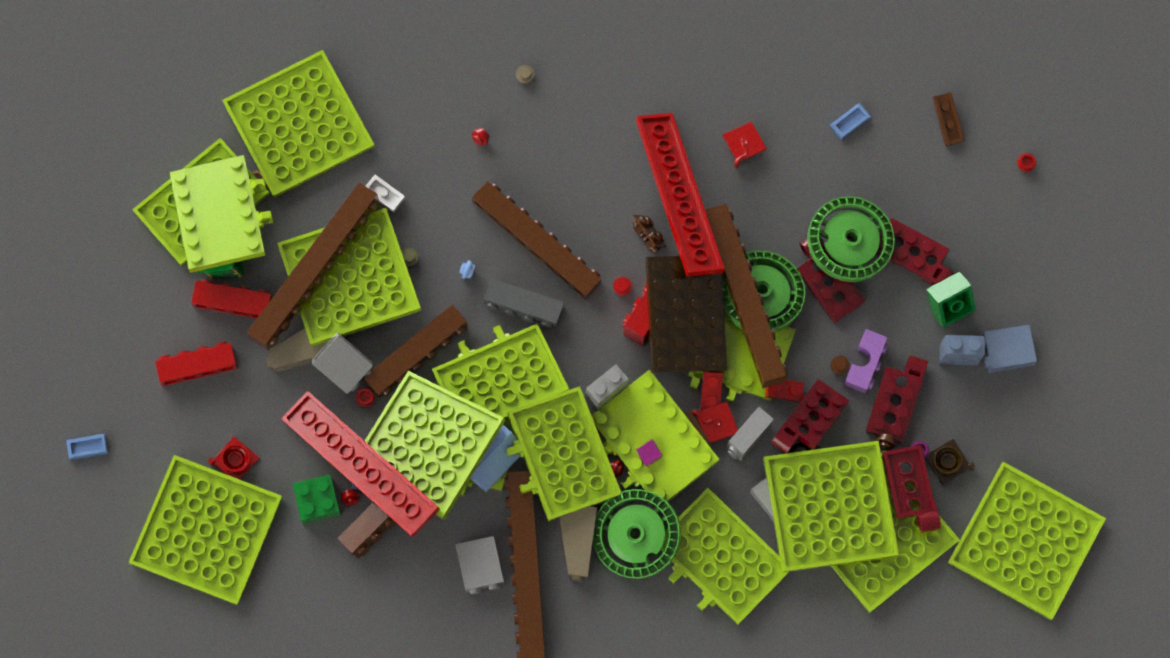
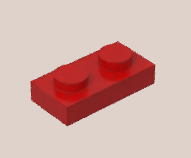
[700,371,723,410]
[765,380,804,403]

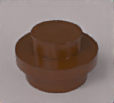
[830,356,850,375]
[876,434,895,450]

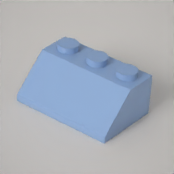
[470,425,520,492]

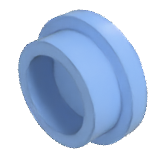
[459,260,475,279]

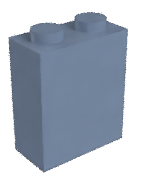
[982,325,1037,373]
[939,335,985,365]

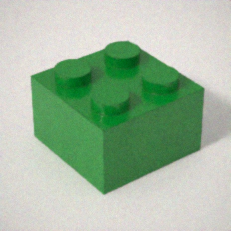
[926,272,977,328]
[292,474,341,525]

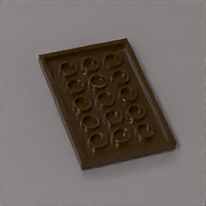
[645,256,727,373]

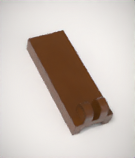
[932,92,965,146]

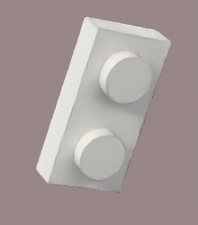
[366,175,405,213]

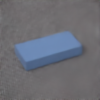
[830,103,871,141]
[66,433,108,460]

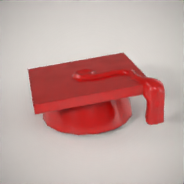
[722,121,767,168]
[692,401,738,444]
[208,436,260,480]

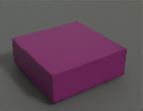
[636,440,663,467]

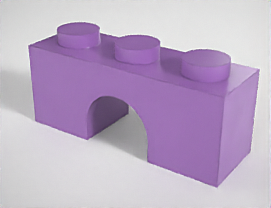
[844,329,889,394]

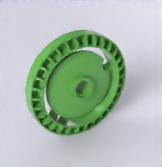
[807,196,895,282]
[722,250,805,332]
[593,489,681,579]

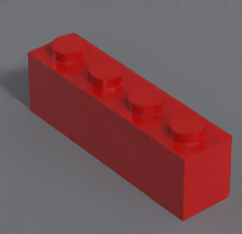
[191,279,273,319]
[155,342,238,387]

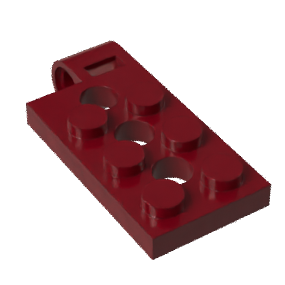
[876,218,955,286]
[796,236,866,324]
[865,355,928,443]
[771,379,849,454]
[882,445,941,533]

